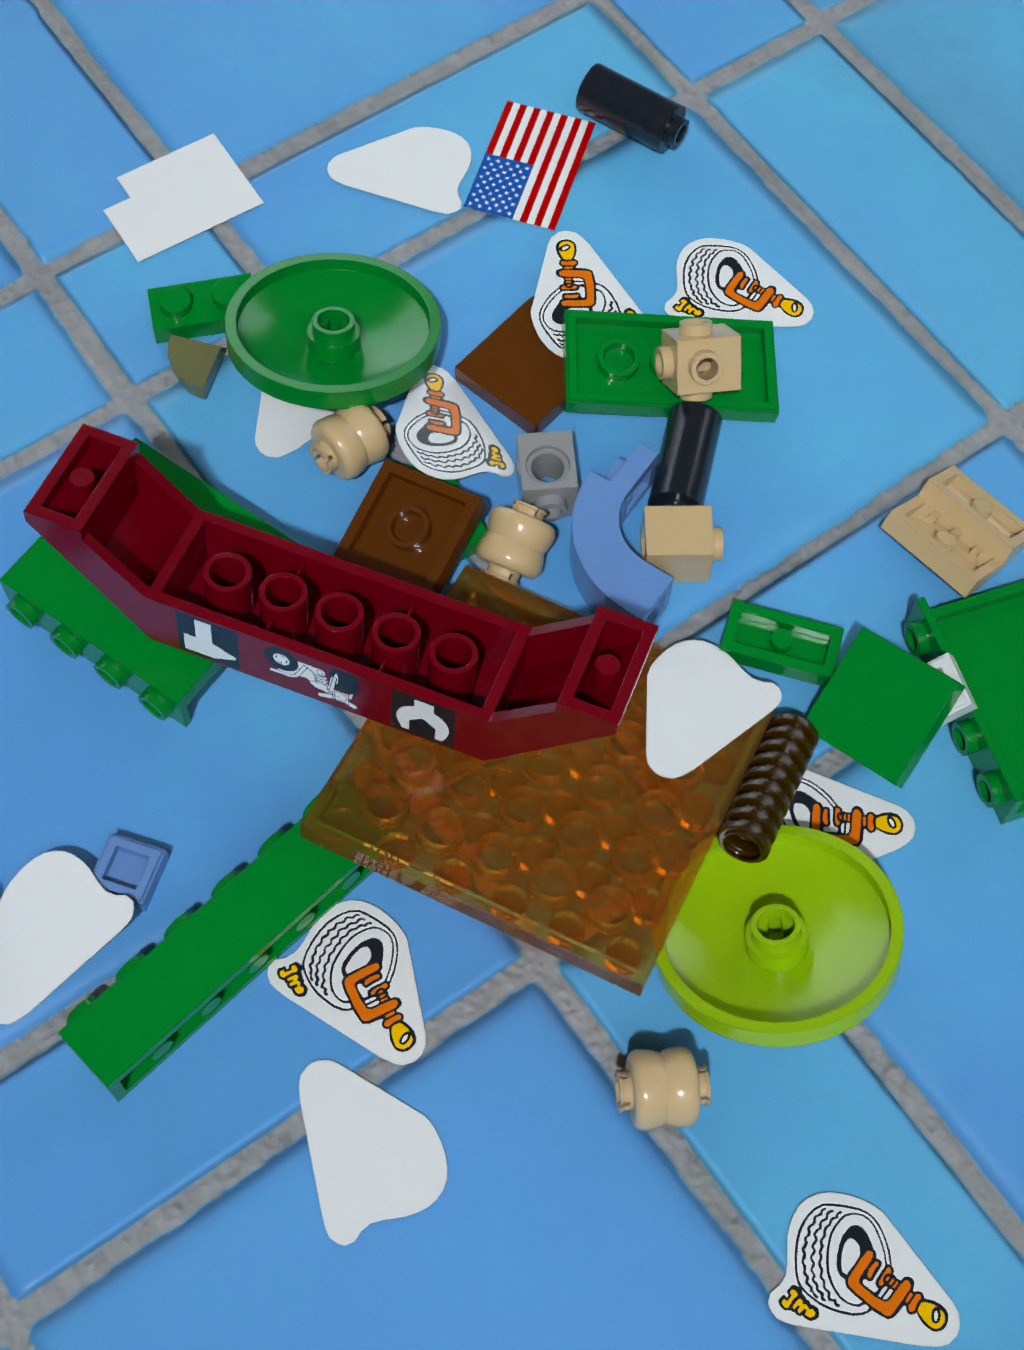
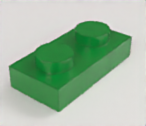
[147,273,251,344]
[719,599,845,687]

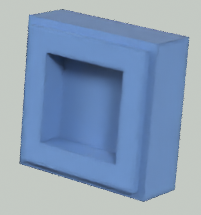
[92,833,170,912]

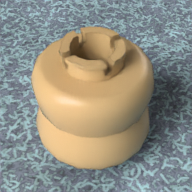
[309,405,391,480]
[476,499,555,586]
[614,1046,711,1131]

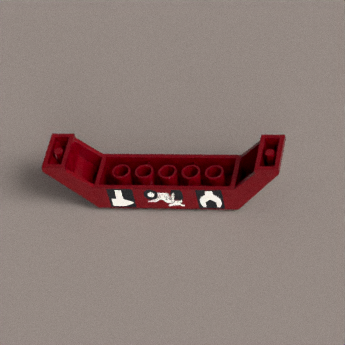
[23,423,659,761]

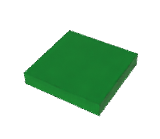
[805,627,965,789]

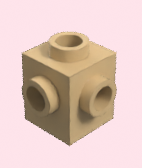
[654,318,741,402]

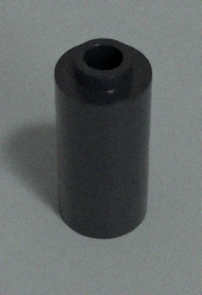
[576,63,689,153]
[648,401,722,506]

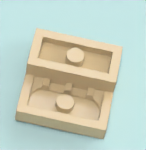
[880,465,1024,598]

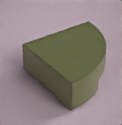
[168,335,223,400]

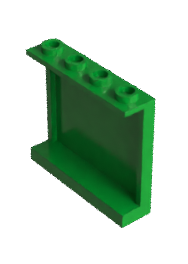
[0,437,298,727]
[904,581,1024,825]

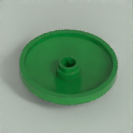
[225,253,441,409]

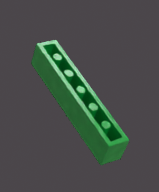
[58,781,397,1102]

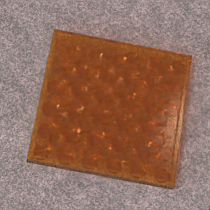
[300,565,777,996]

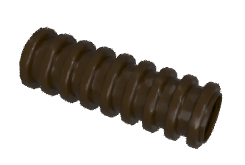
[717,713,819,863]

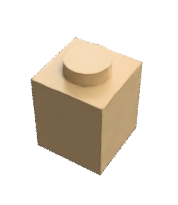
[640,505,724,582]

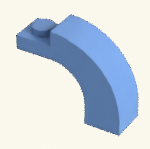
[570,443,674,624]

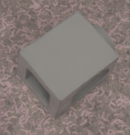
[516,430,579,521]

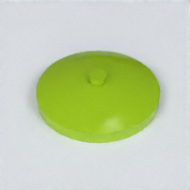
[650,825,904,1047]

